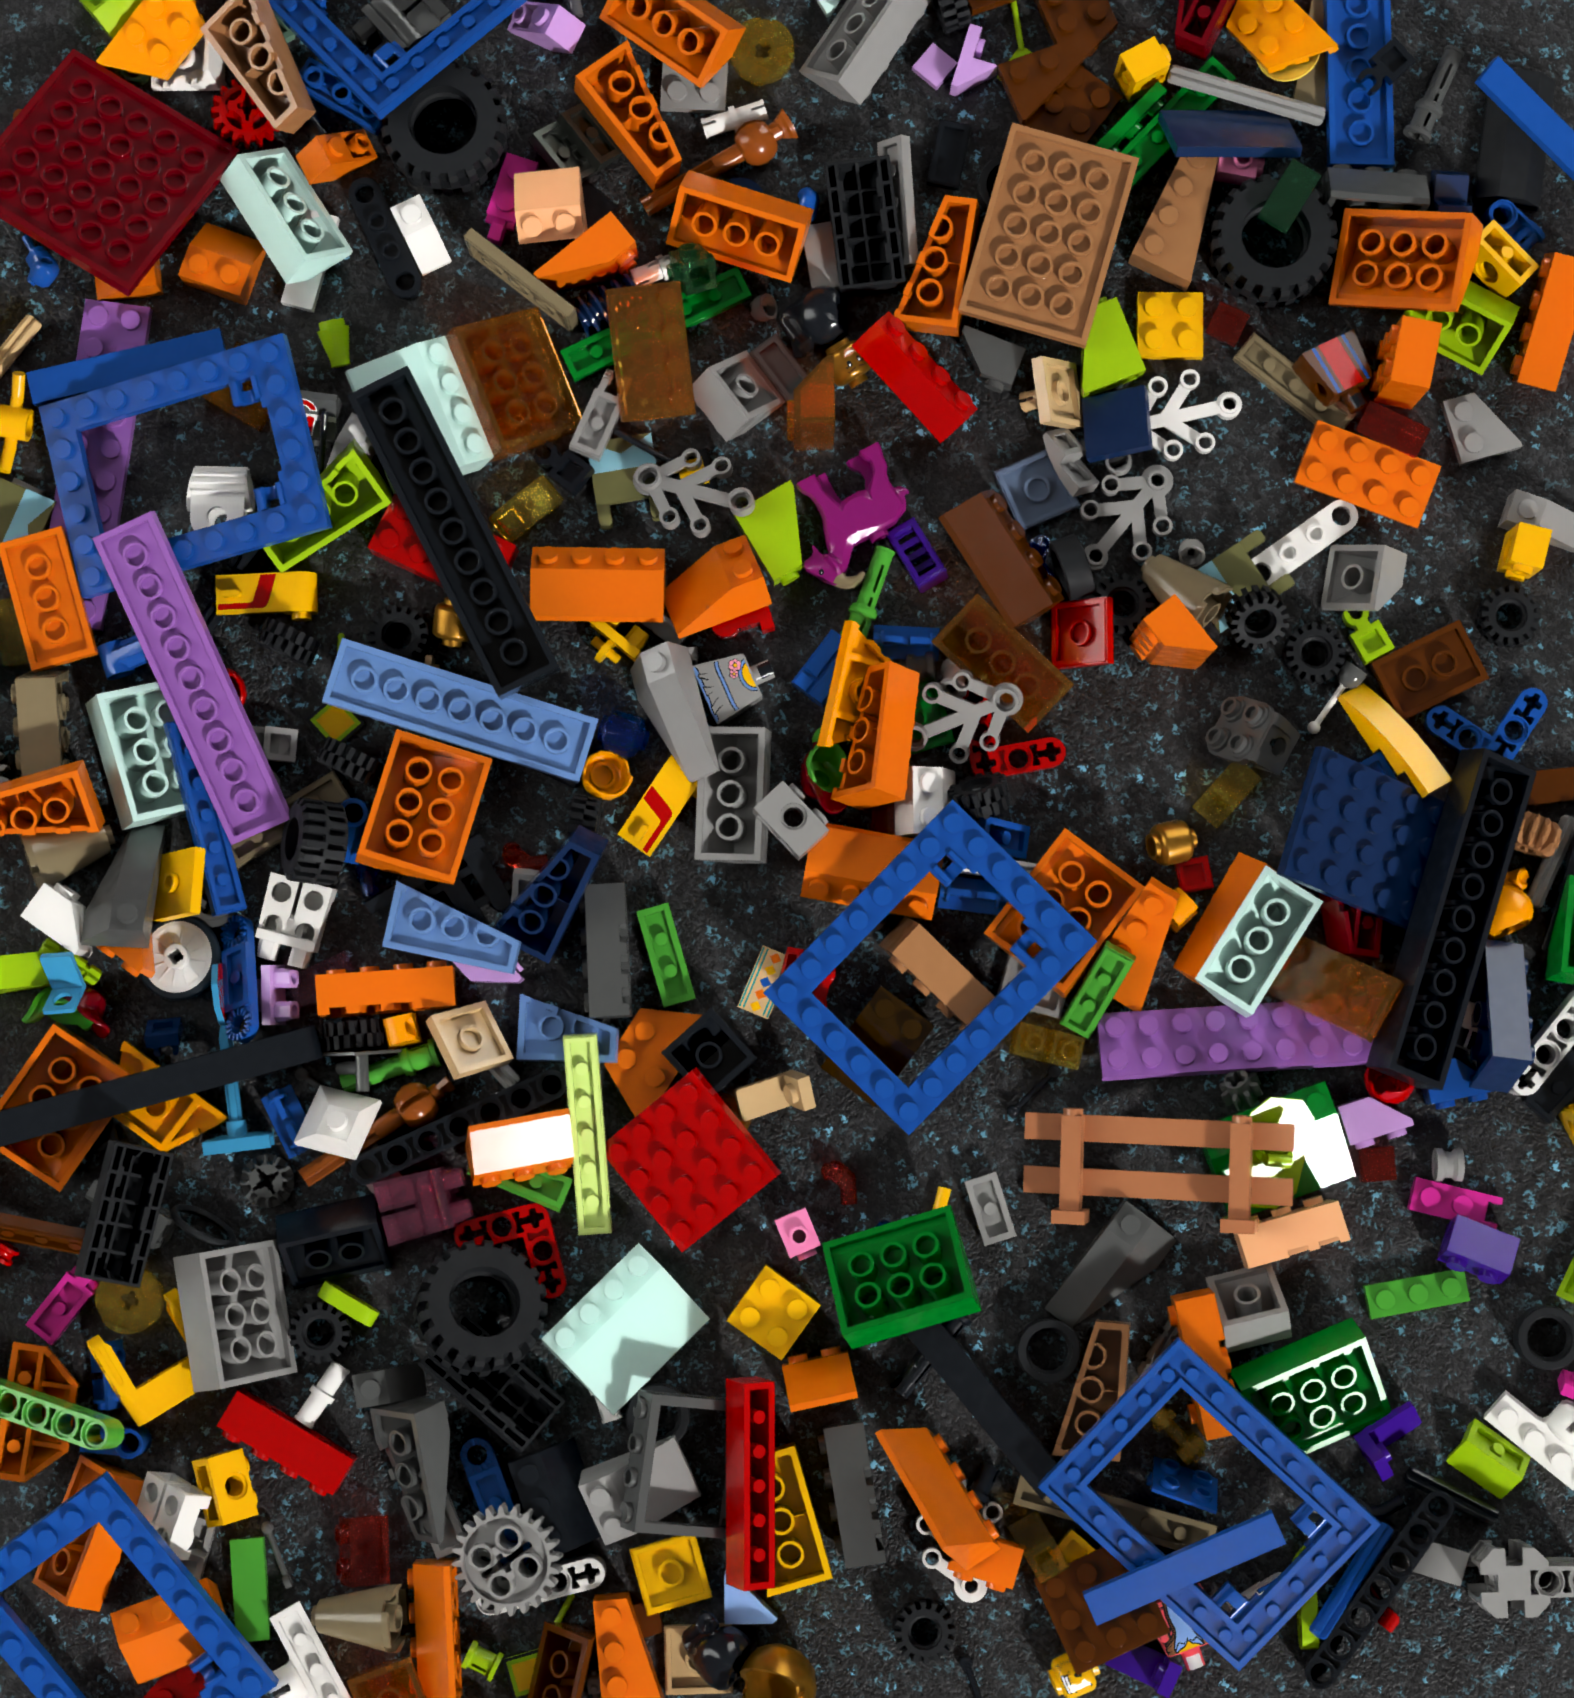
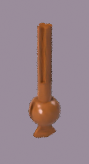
[639,108,798,216]
[298,1075,456,1187]

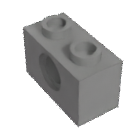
[752,781,829,861]

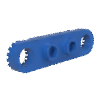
[220,915,259,1043]
[460,1437,531,1564]

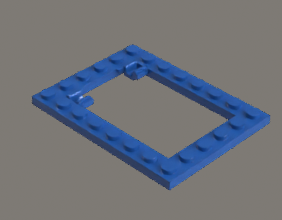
[268,0,527,120]
[38,333,333,599]
[763,799,1097,1135]
[1038,1336,1381,1671]
[0,1471,279,1698]

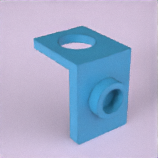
[39,952,87,1015]

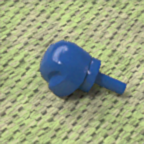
[22,235,60,288]

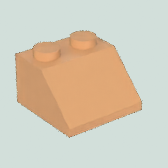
[514,166,588,245]

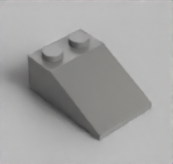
[578,1434,701,1546]

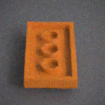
[1293,420,1442,529]
[0,526,98,673]

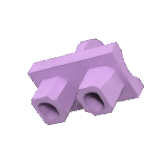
[257,965,299,1025]

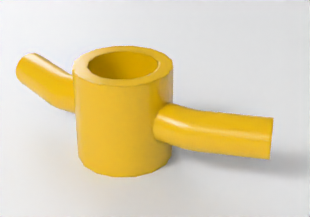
[0,371,35,474]

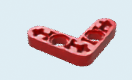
[962,690,1066,777]
[454,1203,567,1299]

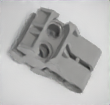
[1467,1539,1574,1618]

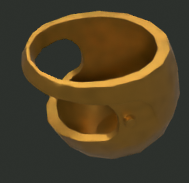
[740,1643,817,1698]

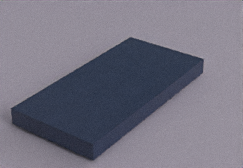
[1158,110,1303,158]

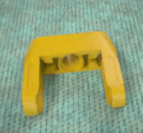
[86,1288,196,1427]

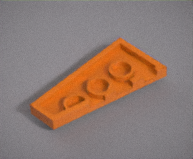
[1083,877,1180,1012]

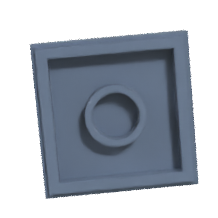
[993,449,1081,531]

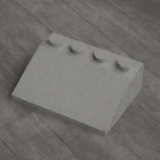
[173,1239,297,1393]

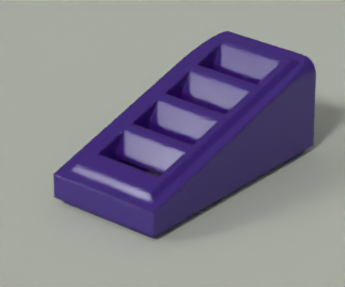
[887,517,948,593]

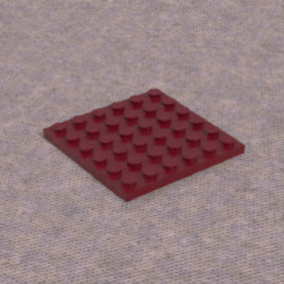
[0,49,240,297]

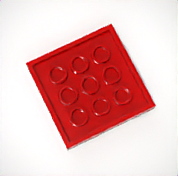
[606,1067,781,1252]

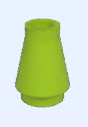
[317,318,351,368]

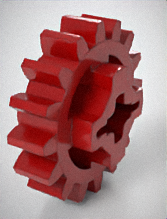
[211,79,280,149]

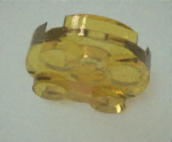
[731,18,794,87]
[95,1269,165,1334]

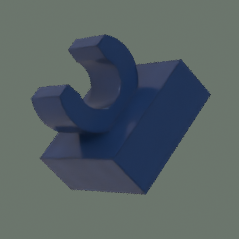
[144,1017,183,1057]

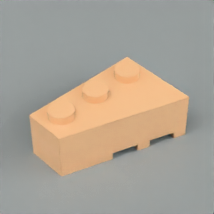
[1233,1195,1351,1269]

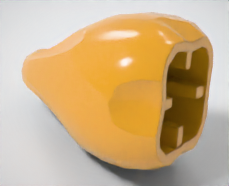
[1488,867,1534,940]

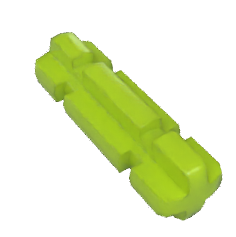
[39,937,102,986]

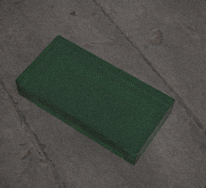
[1258,159,1322,234]

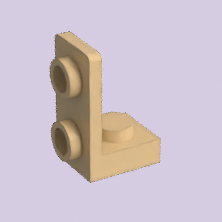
[734,1069,816,1121]

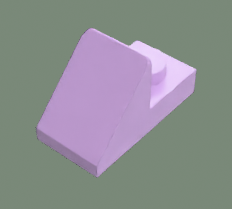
[950,24,997,97]

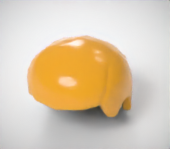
[581,750,633,800]

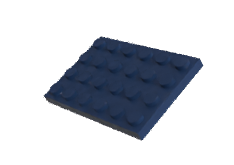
[1276,746,1445,930]

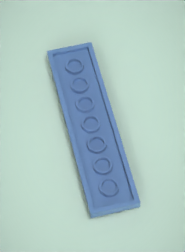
[322,638,599,783]

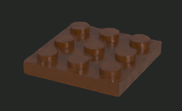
[1033,1547,1170,1676]

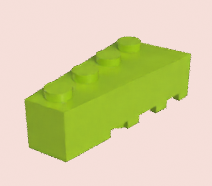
[263,438,392,573]

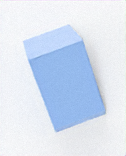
[724,1570,778,1624]

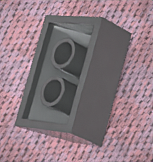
[1321,164,1430,217]

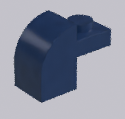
[1429,170,1472,213]

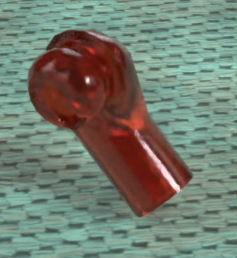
[502,842,548,870]
[821,1160,857,1205]

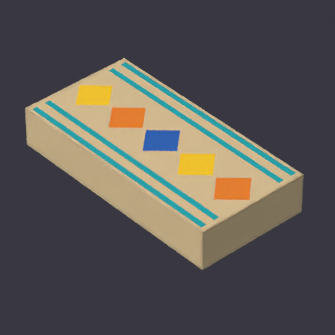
[737,945,785,1020]

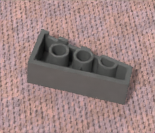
[579,882,633,1019]
[817,1419,886,1569]

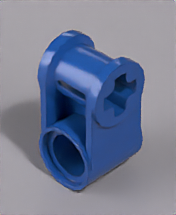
[1481,199,1545,253]

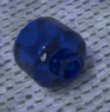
[598,710,649,758]

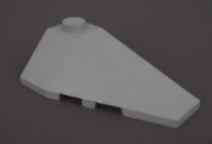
[630,641,720,783]

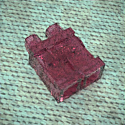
[373,1167,474,1246]

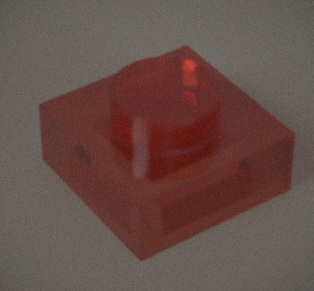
[1205,301,1250,347]
[1358,1146,1397,1182]

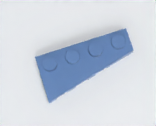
[382,881,521,974]

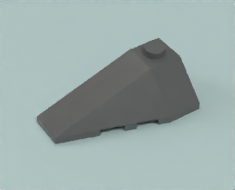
[80,825,166,948]
[1044,1200,1177,1328]
[370,1397,450,1544]

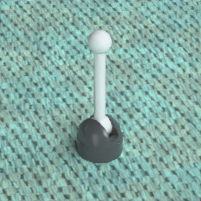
[1307,660,1367,734]

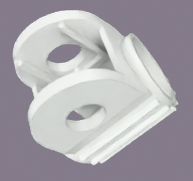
[186,466,256,531]

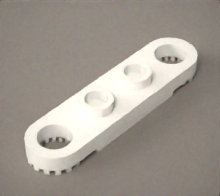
[1252,500,1358,585]

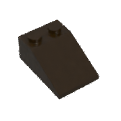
[821,986,935,1107]

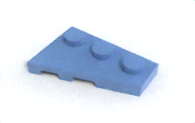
[516,994,619,1063]

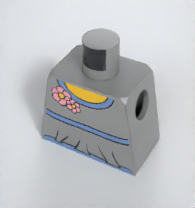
[693,653,775,727]

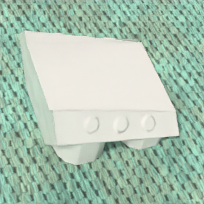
[151,35,227,91]

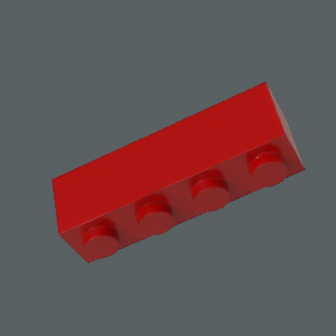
[851,311,978,444]
[216,1388,358,1496]

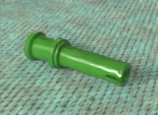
[840,545,895,638]
[339,1038,443,1092]

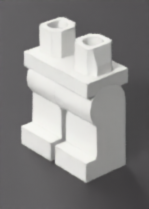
[255,872,337,969]
[137,1471,212,1560]

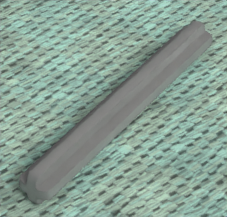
[1167,64,1326,126]

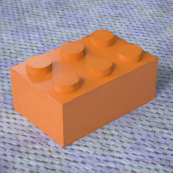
[1369,315,1443,410]

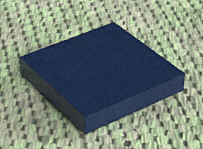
[1081,385,1153,463]

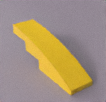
[1337,683,1452,798]

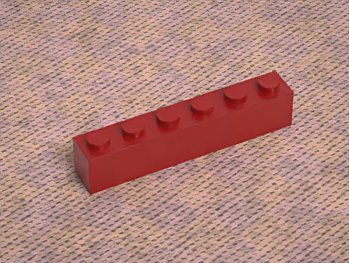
[726,1376,775,1591]

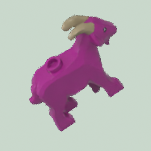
[796,442,909,590]

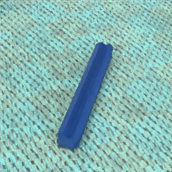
[1309,1522,1394,1640]

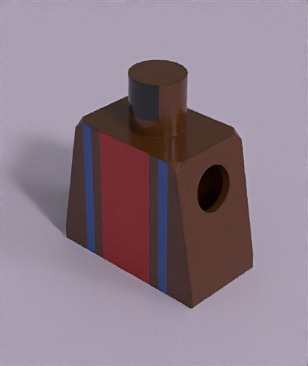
[1292,329,1372,414]

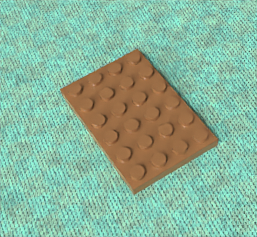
[958,122,1139,349]

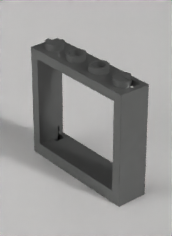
[619,1390,726,1539]

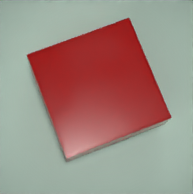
[1174,855,1214,894]

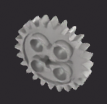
[452,1502,563,1616]

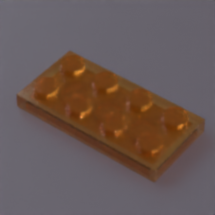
[1266,936,1404,1043]

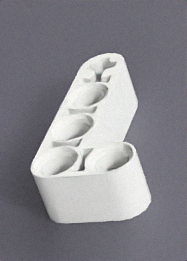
[1509,990,1574,1096]
[473,1548,607,1615]

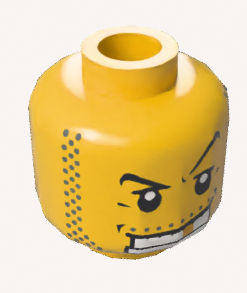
[1047,1653,1100,1698]

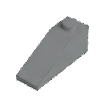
[1498,489,1574,553]

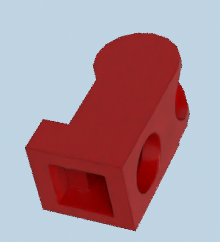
[711,606,775,640]

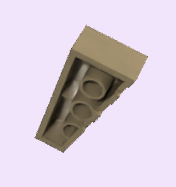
[10,670,70,777]

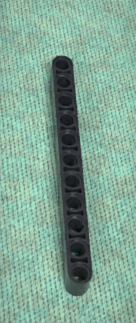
[0,1024,324,1147]

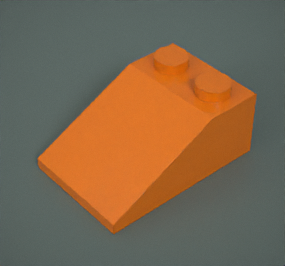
[533,211,639,292]
[664,535,772,639]
[782,1346,858,1412]

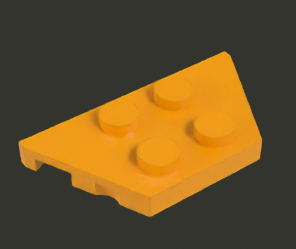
[96,0,205,81]
[1226,0,1339,74]
[817,620,893,747]
[113,1041,228,1152]

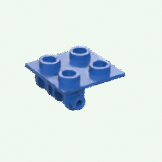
[1146,1456,1218,1514]

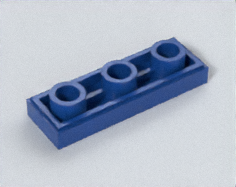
[299,57,383,136]

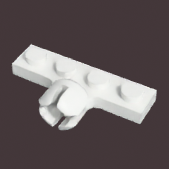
[1484,1390,1574,1491]
[269,1601,351,1698]

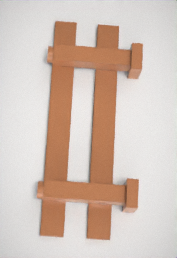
[1023,1107,1295,1234]

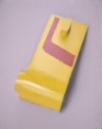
[215,571,318,621]
[618,755,697,857]

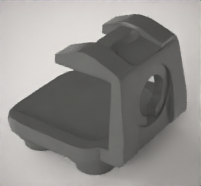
[1205,696,1300,776]

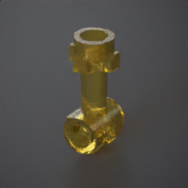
[1150,1406,1208,1466]

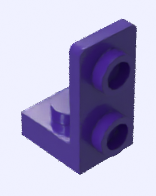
[1353,1401,1422,1482]
[1105,1645,1183,1698]

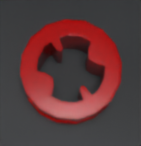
[0,1239,20,1267]

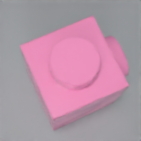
[1213,157,1265,185]
[774,1207,821,1261]

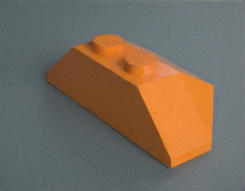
[0,1341,79,1483]

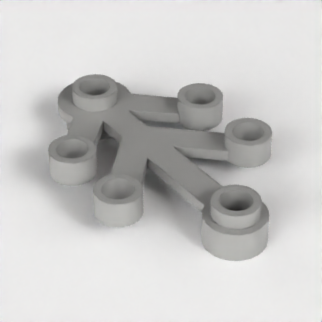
[633,448,755,538]
[1080,465,1173,572]
[911,669,1023,764]

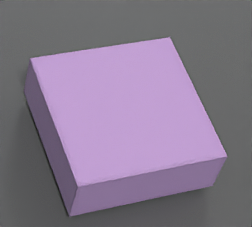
[912,43,958,91]

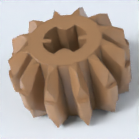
[1514,811,1562,858]

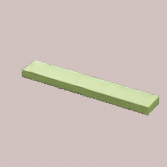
[563,1033,613,1235]

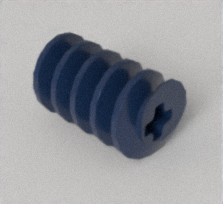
[574,273,647,338]

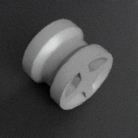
[1432,1148,1465,1182]

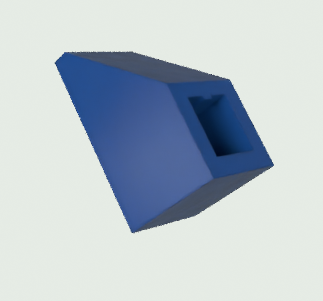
[1422,1058,1492,1110]

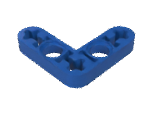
[1423,688,1548,760]

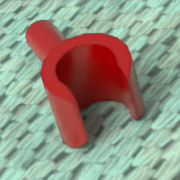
[1371,1586,1400,1632]

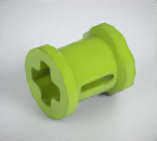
[461,1640,504,1682]

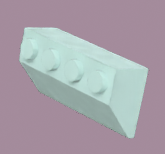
[220,147,353,284]
[1194,866,1323,1018]

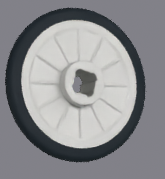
[140,916,221,1001]

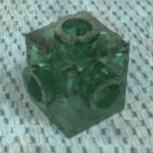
[666,243,717,296]

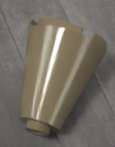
[1141,554,1233,633]
[19,825,115,890]
[311,1583,409,1653]

